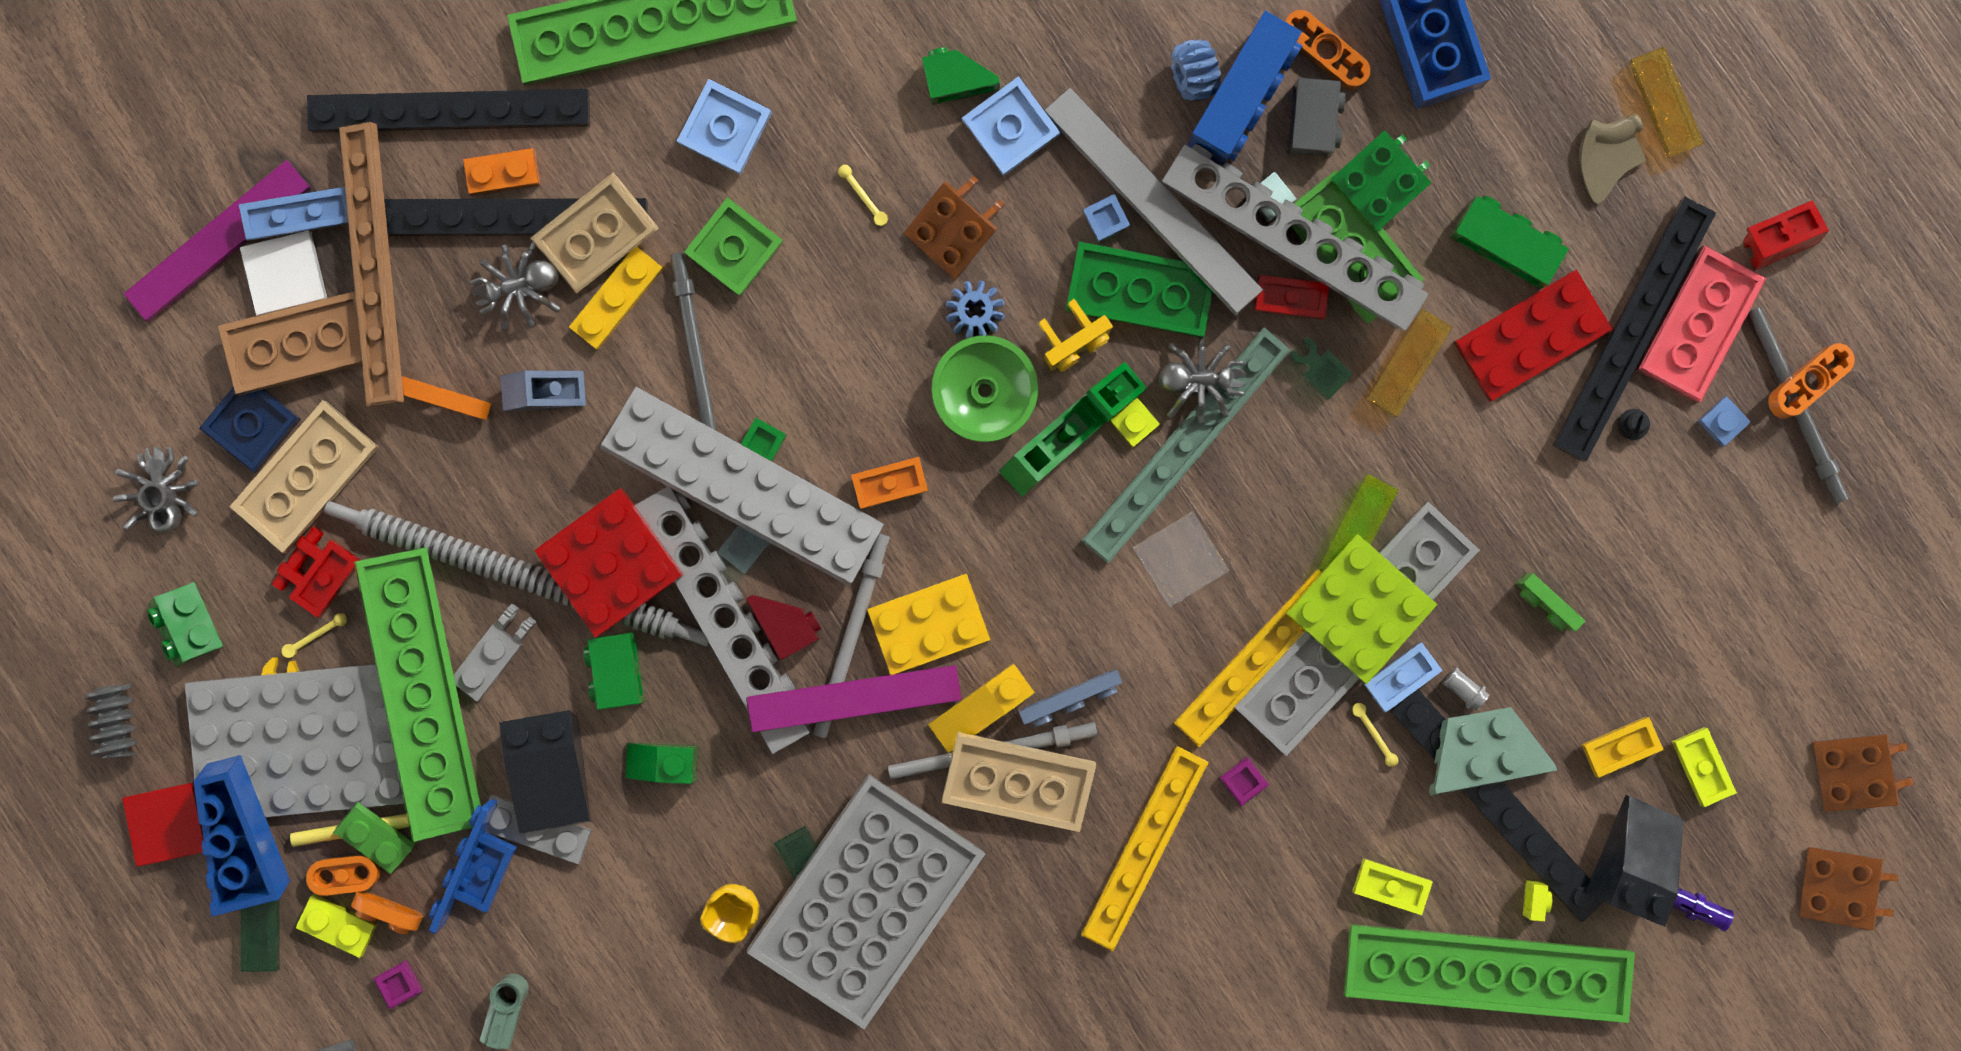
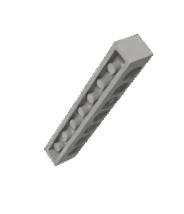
[1162,144,1429,332]
[635,487,812,754]

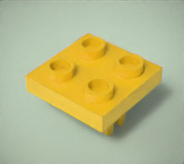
[1038,299,1113,373]

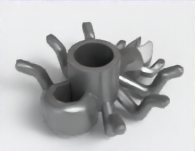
[470,241,561,329]
[1158,338,1246,424]
[113,447,199,533]

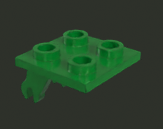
[1331,130,1432,231]

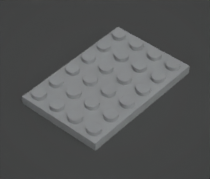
[185,664,404,817]
[747,774,985,1029]

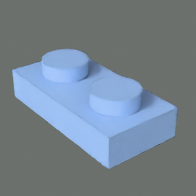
[1363,642,1443,712]

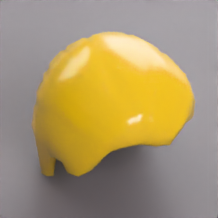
[700,883,760,944]

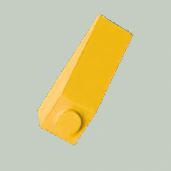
[928,663,1035,753]

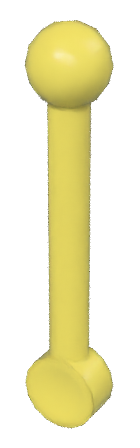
[838,165,888,226]
[282,613,347,658]
[1352,703,1399,767]

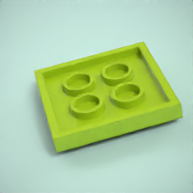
[1286,534,1438,684]

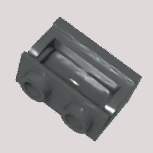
[1288,78,1345,158]

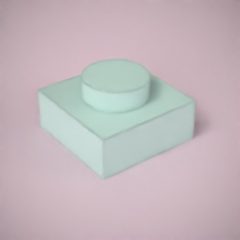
[1258,172,1297,223]

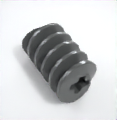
[85,684,137,758]

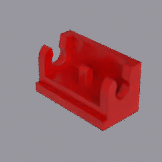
[1743,200,1829,271]

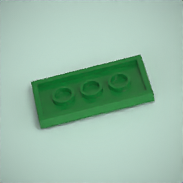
[1065,242,1213,338]

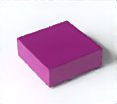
[1219,756,1269,806]
[373,960,423,1010]

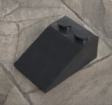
[499,710,591,834]
[1585,795,1684,927]

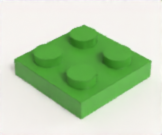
[684,197,784,297]

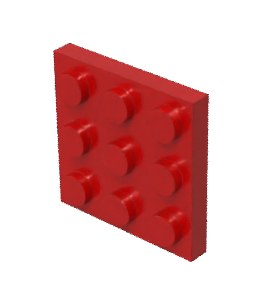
[534,488,684,638]

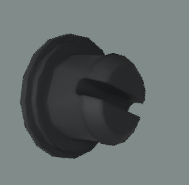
[1618,409,1650,440]

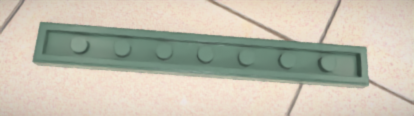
[1081,327,1290,564]

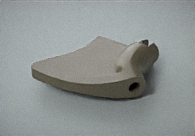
[1579,114,1646,204]

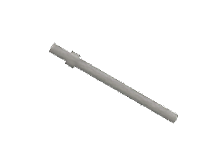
[813,533,890,738]
[888,722,1098,780]

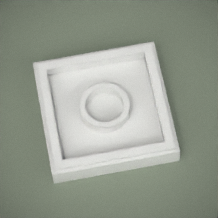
[240,231,327,316]

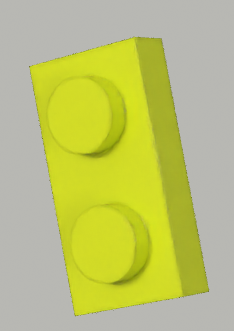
[1671,727,1737,807]
[1352,858,1433,915]
[296,894,378,958]

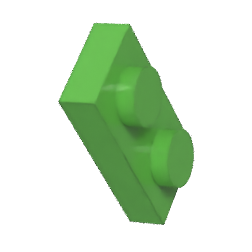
[1515,573,1585,632]
[333,802,415,874]

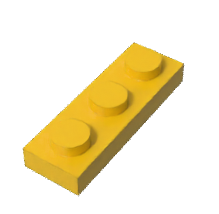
[569,246,664,350]

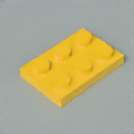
[867,574,990,675]

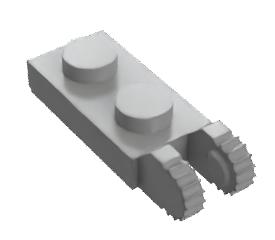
[454,604,536,702]

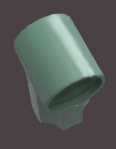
[480,973,529,1049]

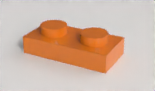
[463,148,540,196]
[851,457,928,509]

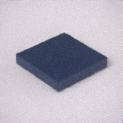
[199,386,301,473]

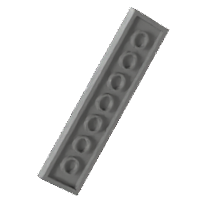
[600,387,884,587]
[1234,502,1480,756]

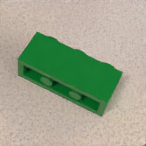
[1449,196,1569,289]

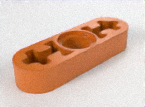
[1285,10,1370,90]
[1768,343,1855,419]
[402,376,492,420]

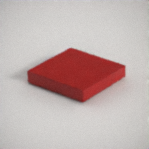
[122,782,204,867]

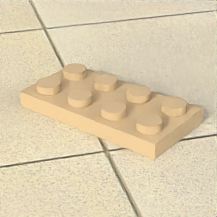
[230,400,379,553]
[942,732,1096,832]

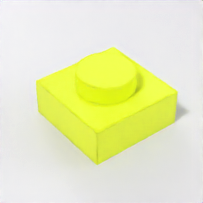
[1110,398,1160,448]
[1523,880,1552,922]

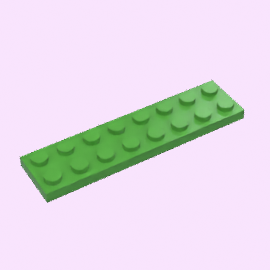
[507,0,798,86]
[354,547,481,842]
[1344,924,1635,1023]

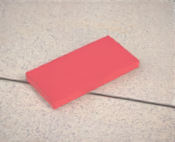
[1636,245,1766,403]

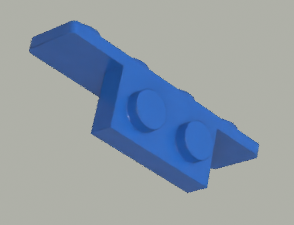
[428,799,517,934]

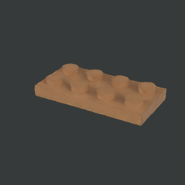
[218,291,362,396]

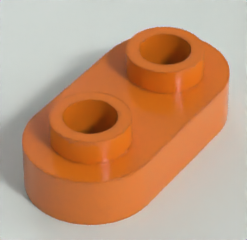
[306,854,380,896]
[351,891,423,934]

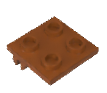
[904,176,1005,280]
[1813,734,1914,812]
[1799,847,1898,931]

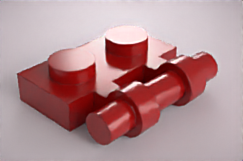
[271,526,361,618]

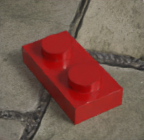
[1254,275,1329,320]

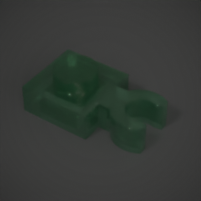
[1289,337,1353,400]

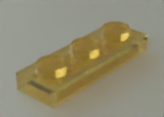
[1628,46,1704,159]
[1366,309,1453,418]

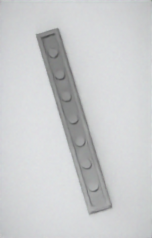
[1045,88,1263,316]

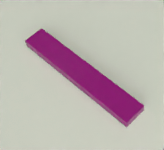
[123,160,312,322]
[746,665,962,733]

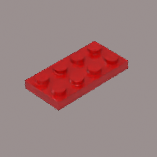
[1454,269,1613,402]

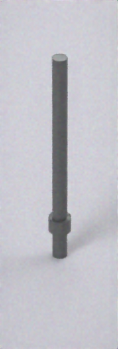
[670,253,717,431]
[1748,306,1849,504]

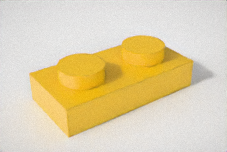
[1581,716,1664,778]

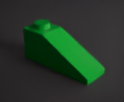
[999,397,1105,497]

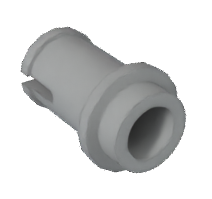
[1442,667,1489,711]

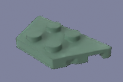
[1429,707,1557,796]

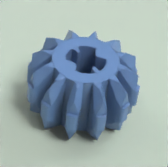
[1171,39,1221,101]
[946,281,1005,339]

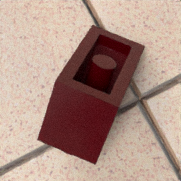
[746,595,822,660]

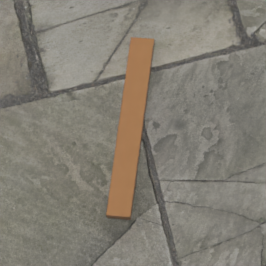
[339,122,404,407]

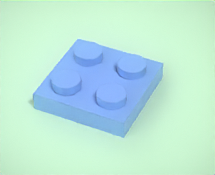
[962,76,1060,177]
[677,79,772,175]

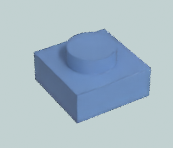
[1082,194,1130,243]
[1697,396,1750,447]

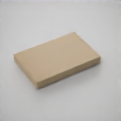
[530,172,659,293]

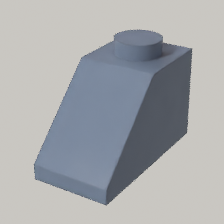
[500,371,586,411]

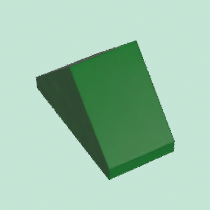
[1083,362,1147,423]

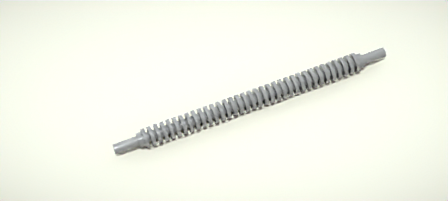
[324,501,709,647]

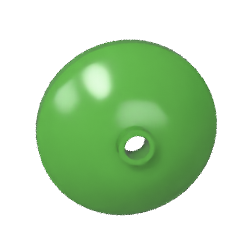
[932,335,1038,442]

